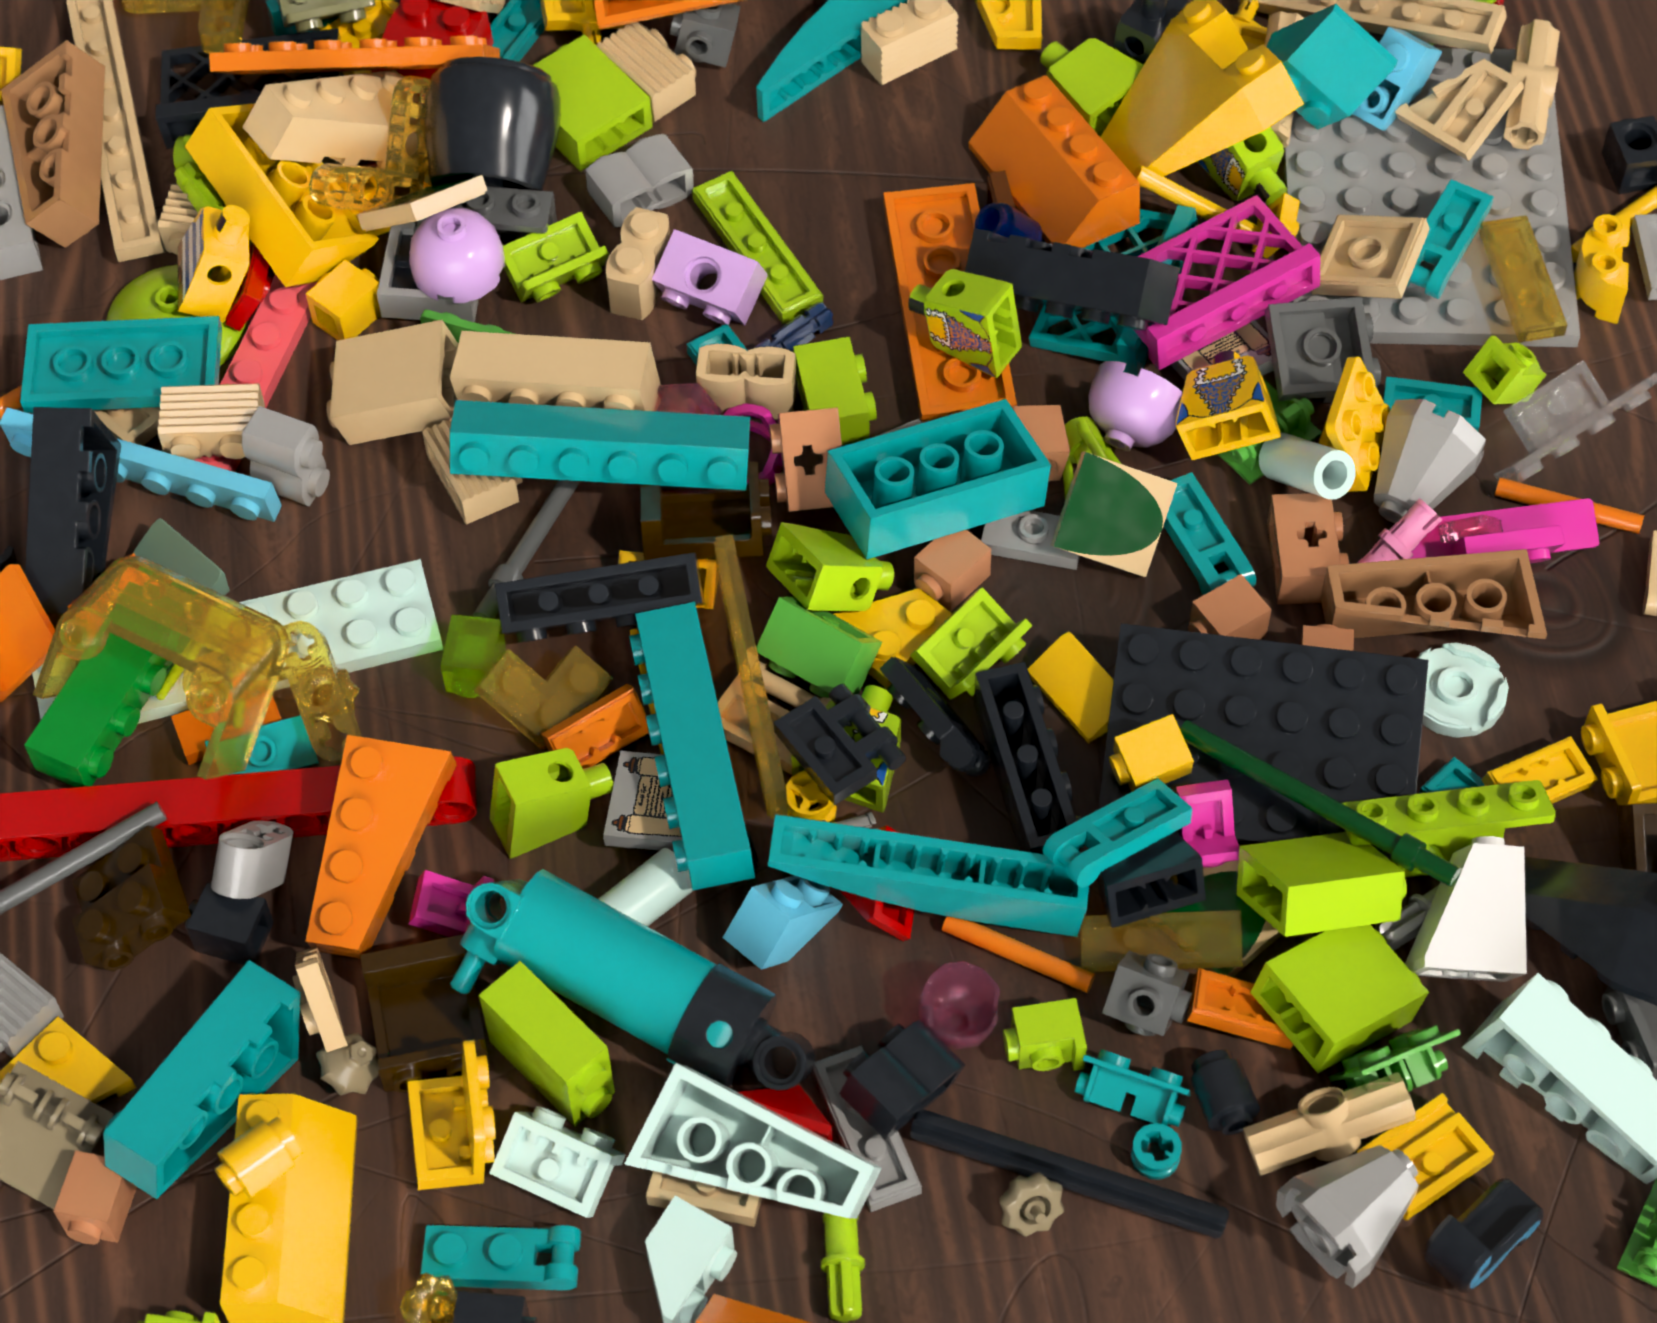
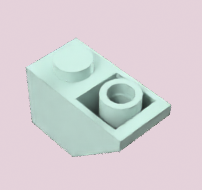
[645,1196,737,1323]

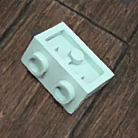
[489,1106,625,1218]

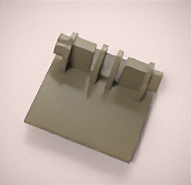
[0,1061,114,1210]

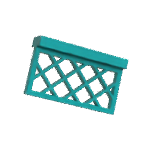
[1029,205,1198,376]

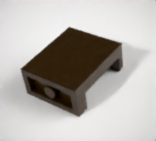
[640,462,772,560]
[360,934,491,1093]

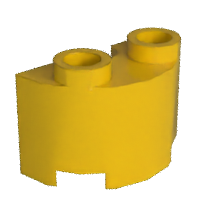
[1574,214,1630,324]

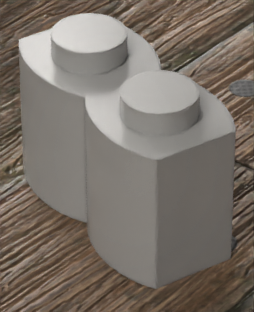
[585,134,694,227]
[242,406,330,507]

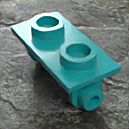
[1075,1049,1192,1127]

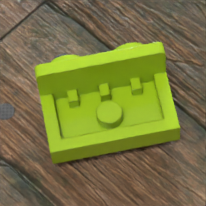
[503,212,609,302]
[910,587,1033,700]

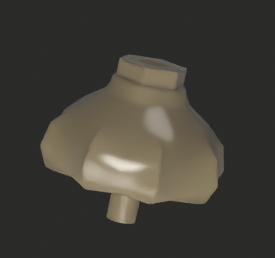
[316,1032,379,1096]
[999,1172,1064,1237]

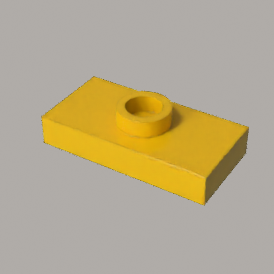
[1481,736,1598,804]

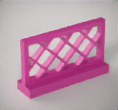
[1133,195,1320,370]

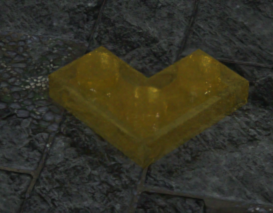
[473,645,613,752]

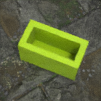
[793,337,877,445]

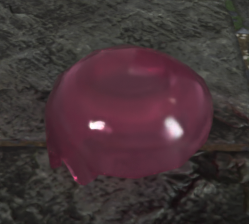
[918,961,1000,1049]

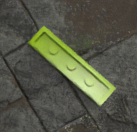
[692,171,823,324]

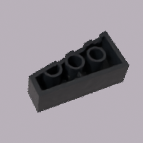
[965,228,1180,331]
[25,407,121,629]

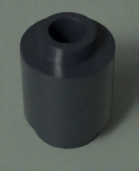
[1191,1049,1260,1135]

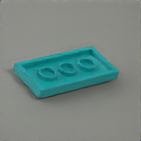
[20,316,222,413]

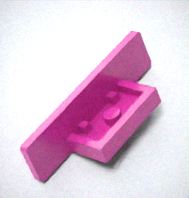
[1410,498,1599,564]

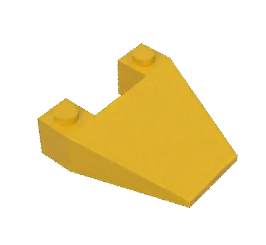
[1101,0,1304,187]

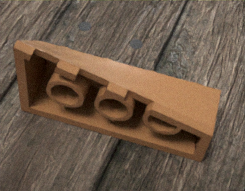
[1320,549,1547,639]

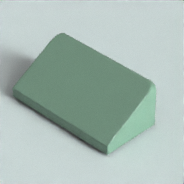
[133,518,230,615]

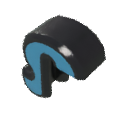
[1424,1178,1544,1293]

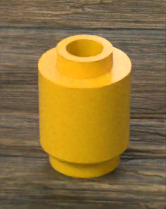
[215,1117,303,1198]

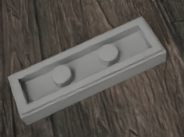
[812,1046,922,1213]

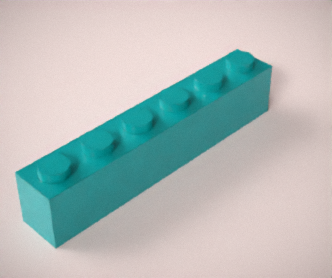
[450,400,750,490]
[629,602,755,891]

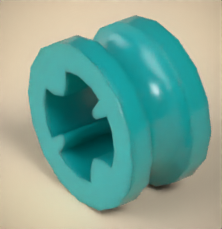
[1131,1123,1182,1180]

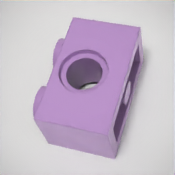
[652,229,768,325]

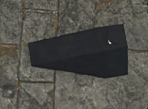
[1524,857,1657,1006]

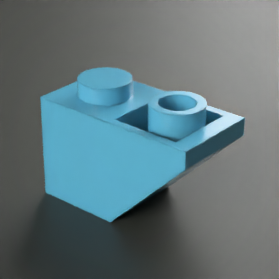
[1352,27,1443,131]
[723,876,843,970]

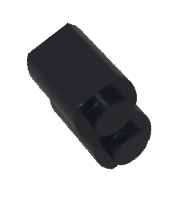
[839,1019,966,1140]

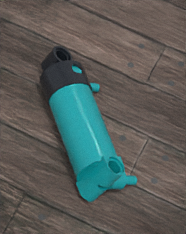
[451,869,815,1091]

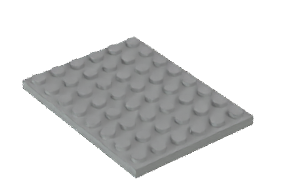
[1283,48,1581,347]

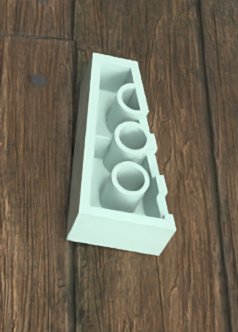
[1461,973,1657,1184]
[624,1063,882,1218]

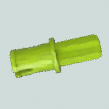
[821,1213,865,1323]

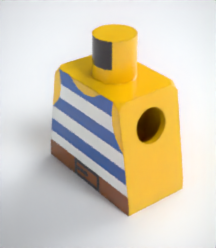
[178,205,250,323]

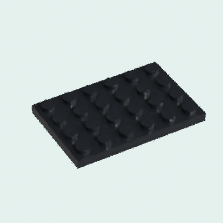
[1098,623,1429,860]

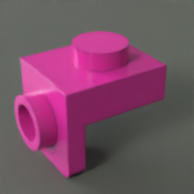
[1176,779,1239,867]
[408,870,494,937]

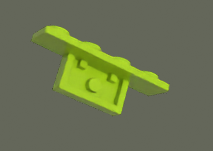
[1342,780,1556,877]

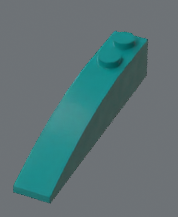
[756,0,908,122]
[768,814,1089,937]

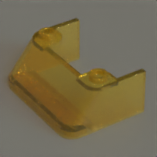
[33,556,289,780]

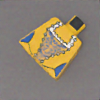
[1176,350,1281,460]

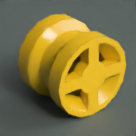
[784,771,837,823]

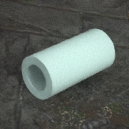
[1259,433,1356,499]
[598,848,693,927]

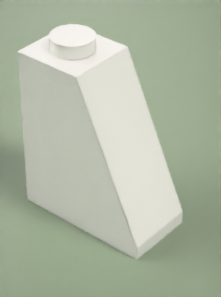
[1405,836,1527,982]

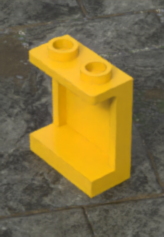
[1581,701,1657,805]

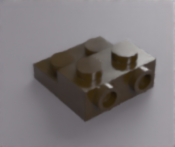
[72,825,191,972]

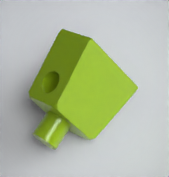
[1040,38,1144,136]
[766,522,894,611]
[490,748,613,859]

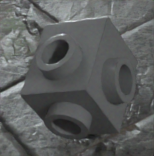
[670,3,741,68]
[1102,950,1192,1036]

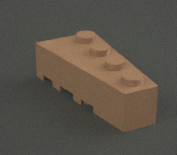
[1,40,105,248]

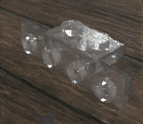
[1494,360,1657,482]

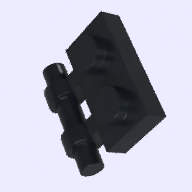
[774,683,906,806]

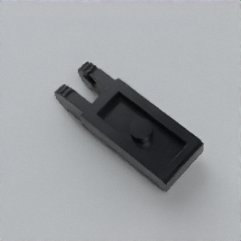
[880,657,992,777]

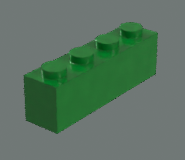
[24,584,193,787]

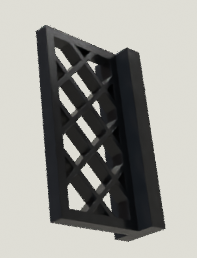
[155,28,341,149]

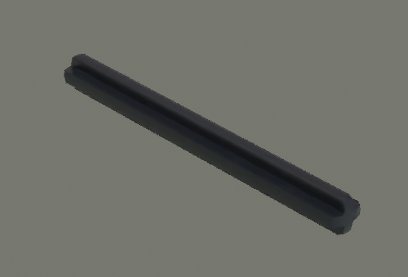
[910,1109,1229,1239]

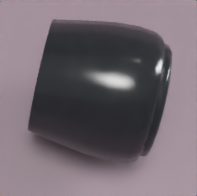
[424,57,561,191]

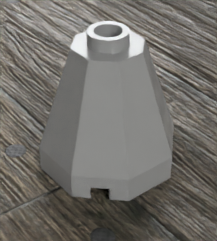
[1374,399,1486,523]
[1276,1145,1419,1288]

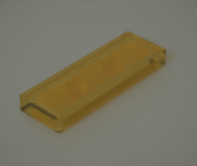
[1479,215,1568,342]
[1081,910,1243,972]

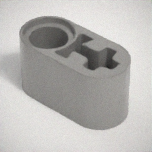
[211,821,293,899]

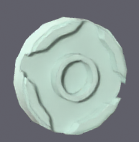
[1417,642,1509,738]

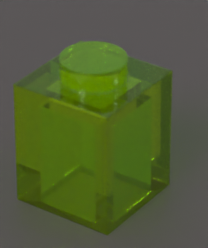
[440,615,506,698]

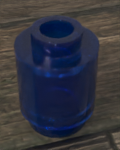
[974,203,1042,241]

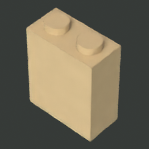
[326,320,458,445]

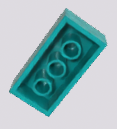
[825,399,1051,560]

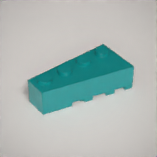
[103,960,301,1199]

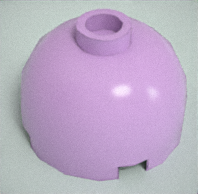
[409,208,505,303]
[1088,361,1182,451]

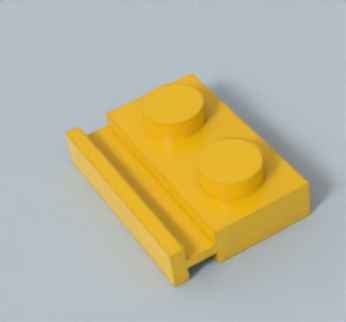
[1357,1093,1494,1221]

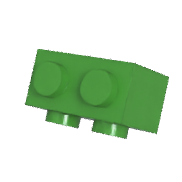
[755,596,882,698]

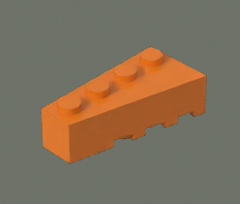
[305,735,457,959]

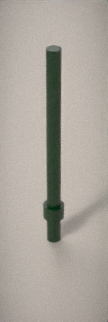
[1180,720,1461,887]

